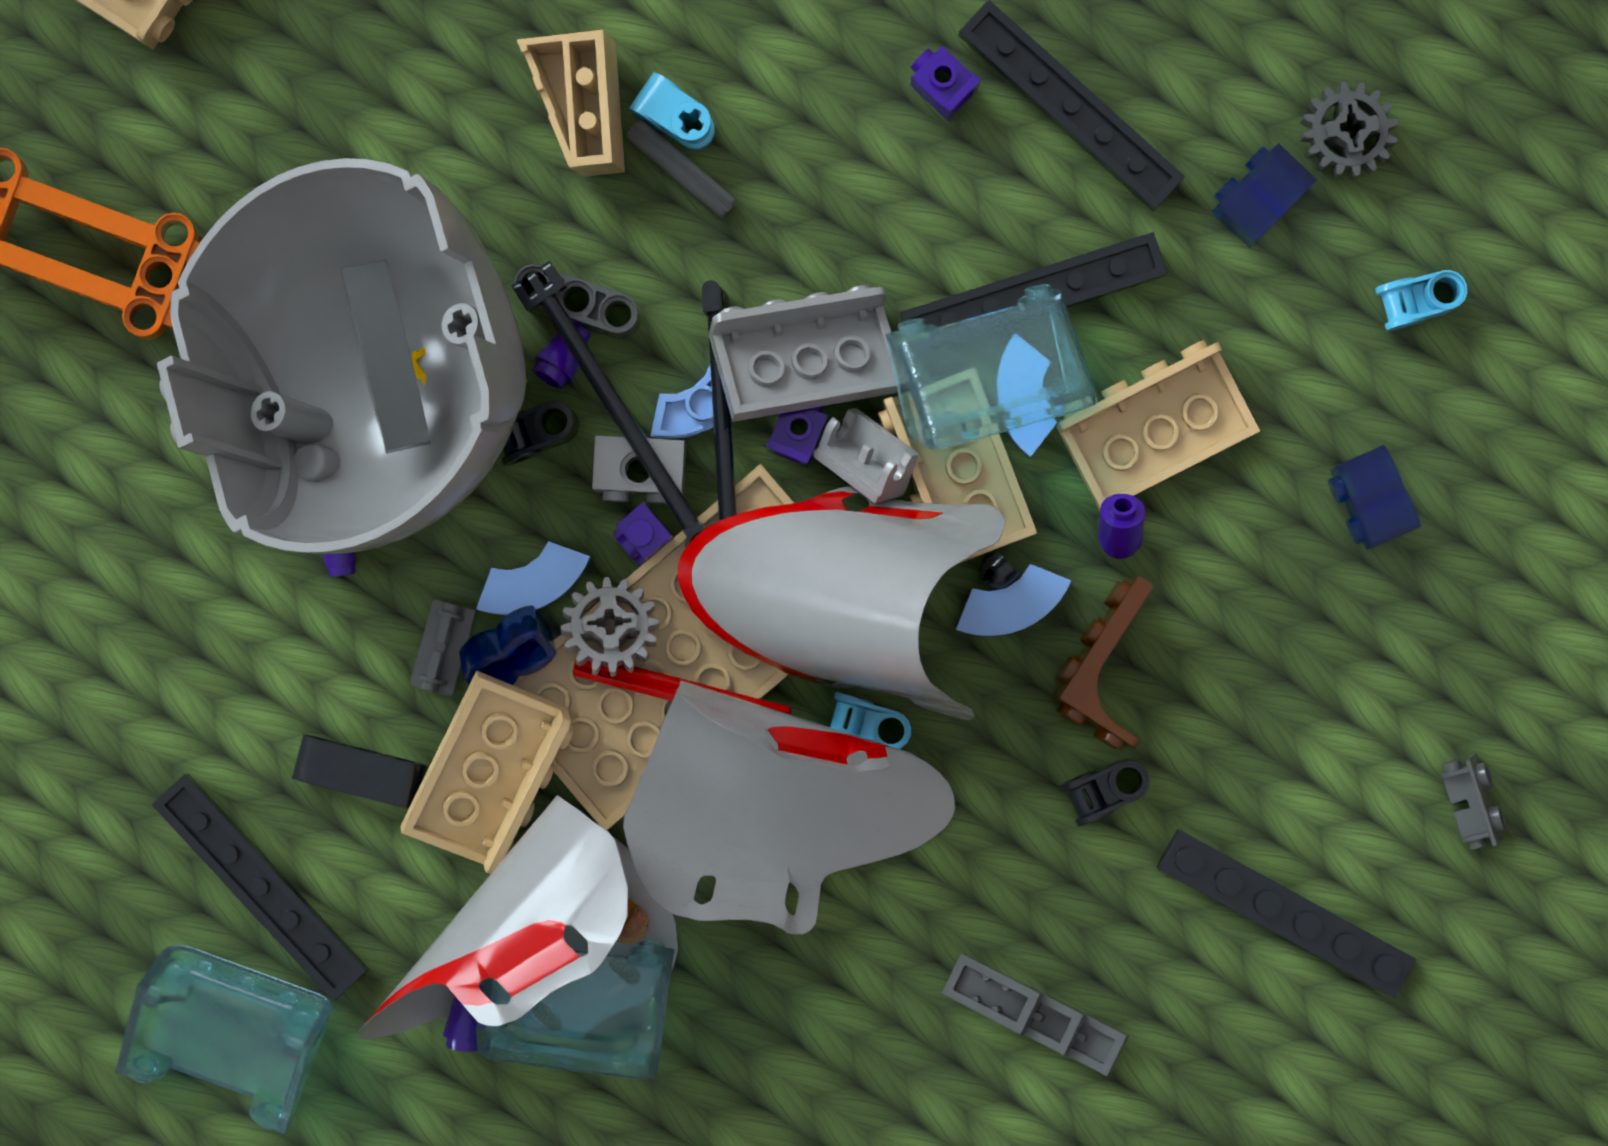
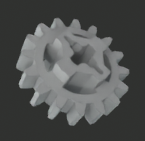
[561,577,659,677]

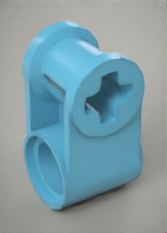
[629,72,715,150]
[1375,270,1467,331]
[830,692,912,749]

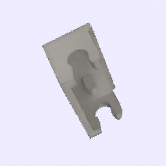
[812,408,919,504]

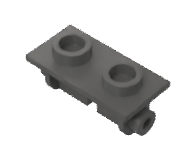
[410,599,476,696]
[1441,753,1507,850]

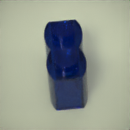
[1212,143,1317,248]
[1328,445,1421,550]
[459,605,557,685]

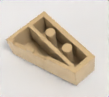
[517,30,625,177]

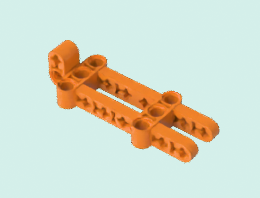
[0,148,200,340]

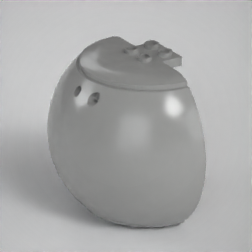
[157,158,526,554]

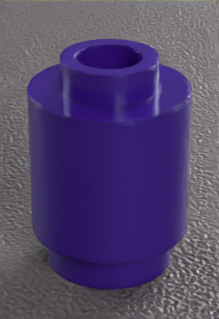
[1098,494,1145,559]

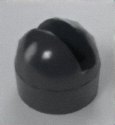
[981,549,1020,589]

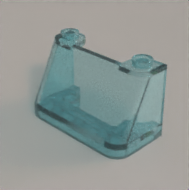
[885,284,1097,449]
[476,940,674,1080]
[115,945,332,1134]

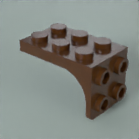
[1051,576,1154,750]

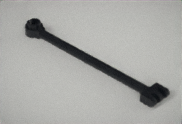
[512,261,707,548]
[702,280,737,521]

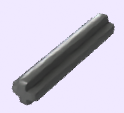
[626,119,736,218]

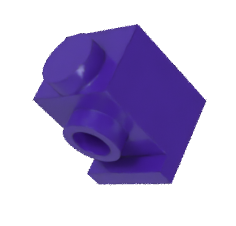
[910,46,981,121]
[766,406,828,468]
[613,502,673,566]

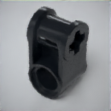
[502,401,579,466]
[1059,759,1150,827]

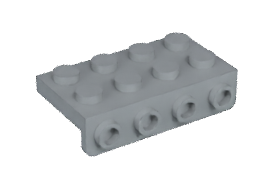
[709,285,907,422]

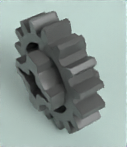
[1299,81,1398,180]

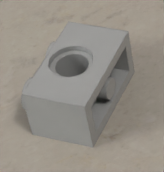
[592,436,687,504]

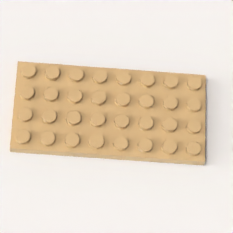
[506,464,794,830]

